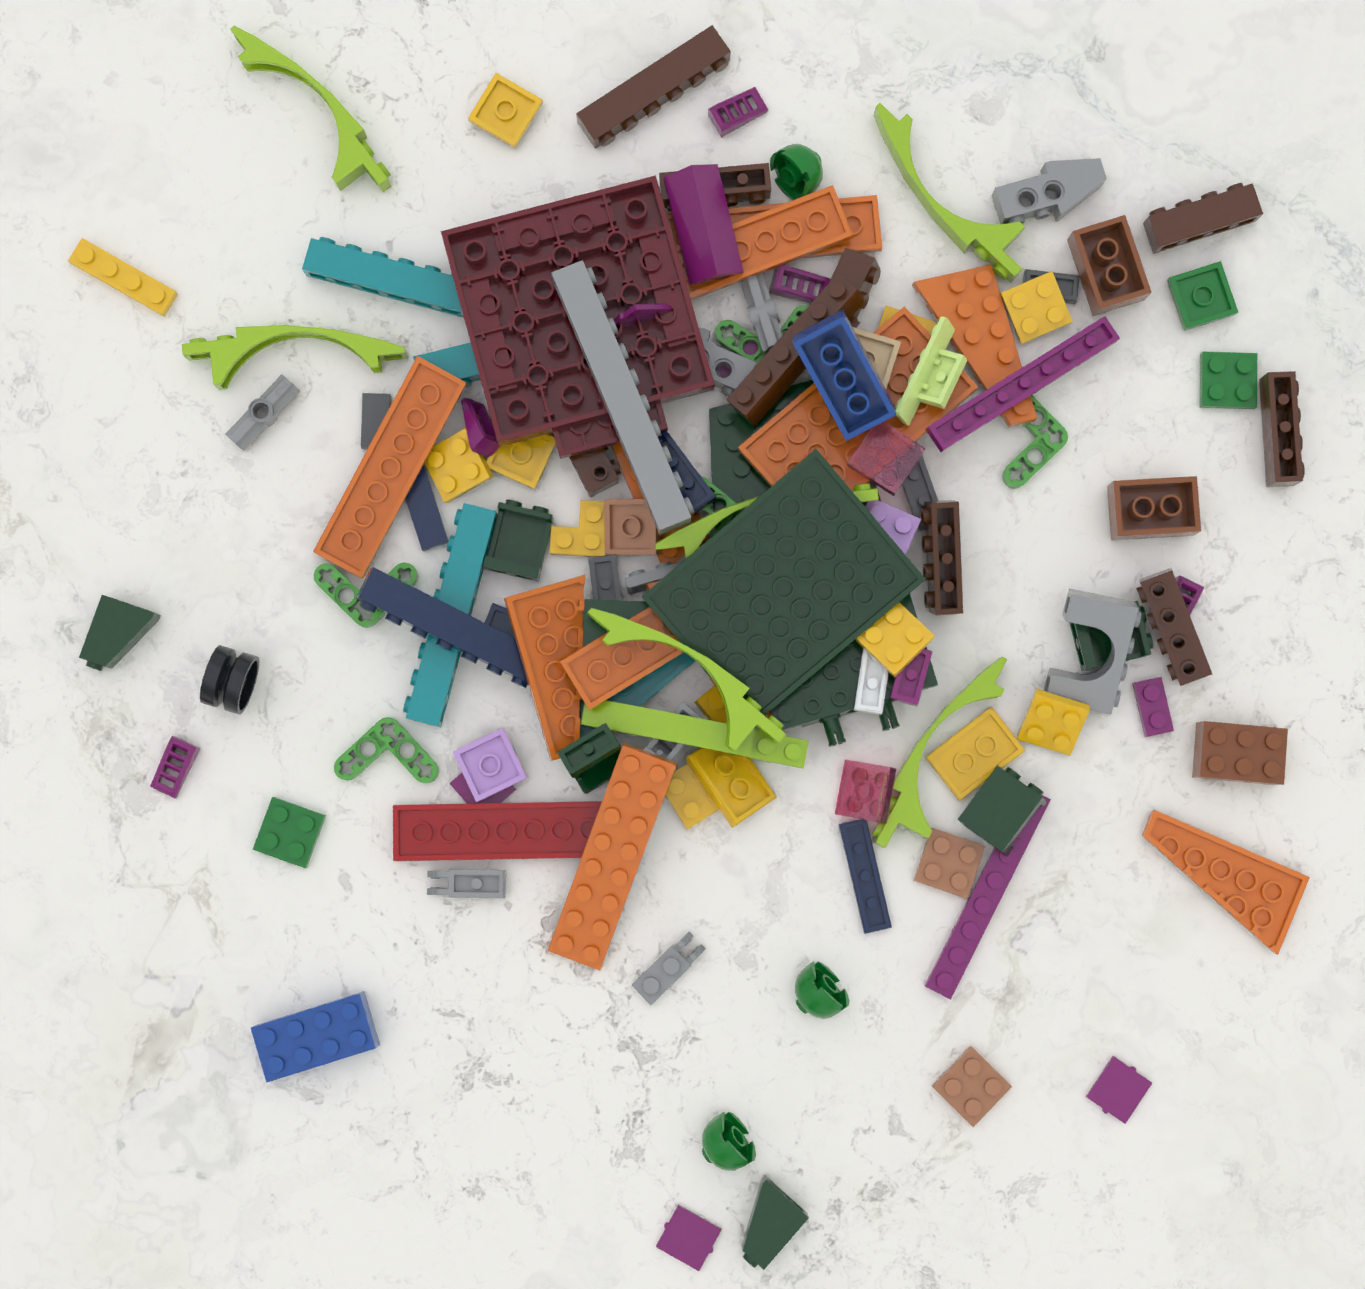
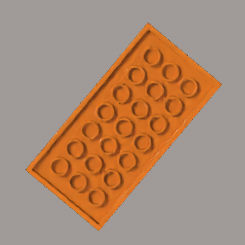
[738,306,978,491]

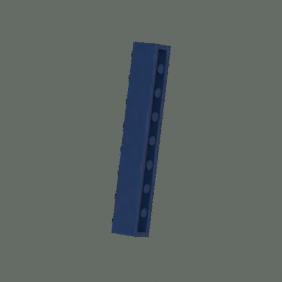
[355,567,528,688]

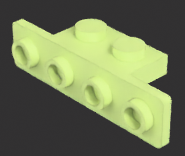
[896,316,967,426]

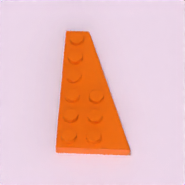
[912,264,1037,427]
[504,575,585,761]
[1142,810,1310,955]

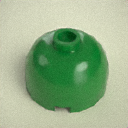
[770,144,823,200]
[795,961,850,1019]
[702,1112,756,1171]

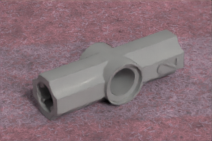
[741,274,783,356]
[225,374,300,451]

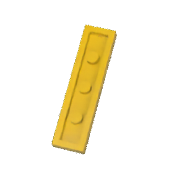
[68,238,178,317]

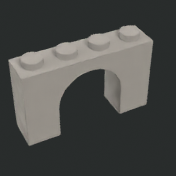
[1044,588,1141,715]

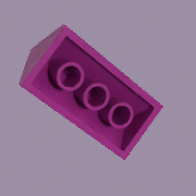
[664,164,743,286]

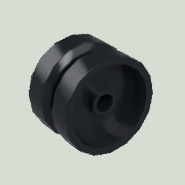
[200,645,260,715]

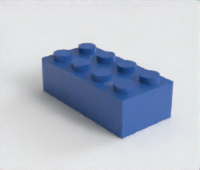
[793,309,896,441]
[251,991,380,1083]

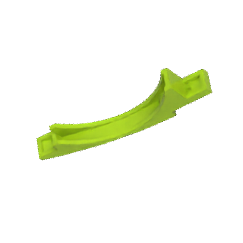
[230,25,391,192]
[874,103,1025,283]
[182,325,408,390]
[655,483,879,558]
[587,608,786,751]
[872,657,1007,848]
[580,700,809,769]

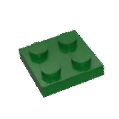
[1167,261,1238,331]
[1200,352,1258,409]
[253,797,326,868]

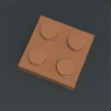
[604,499,660,555]
[913,828,985,899]
[932,1046,1012,1127]

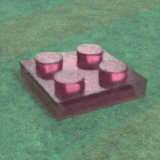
[847,422,926,496]
[835,759,897,824]

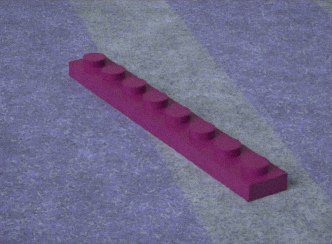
[925,316,1120,452]
[924,795,1051,1000]

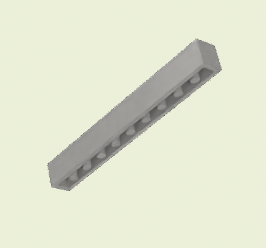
[551,260,694,535]

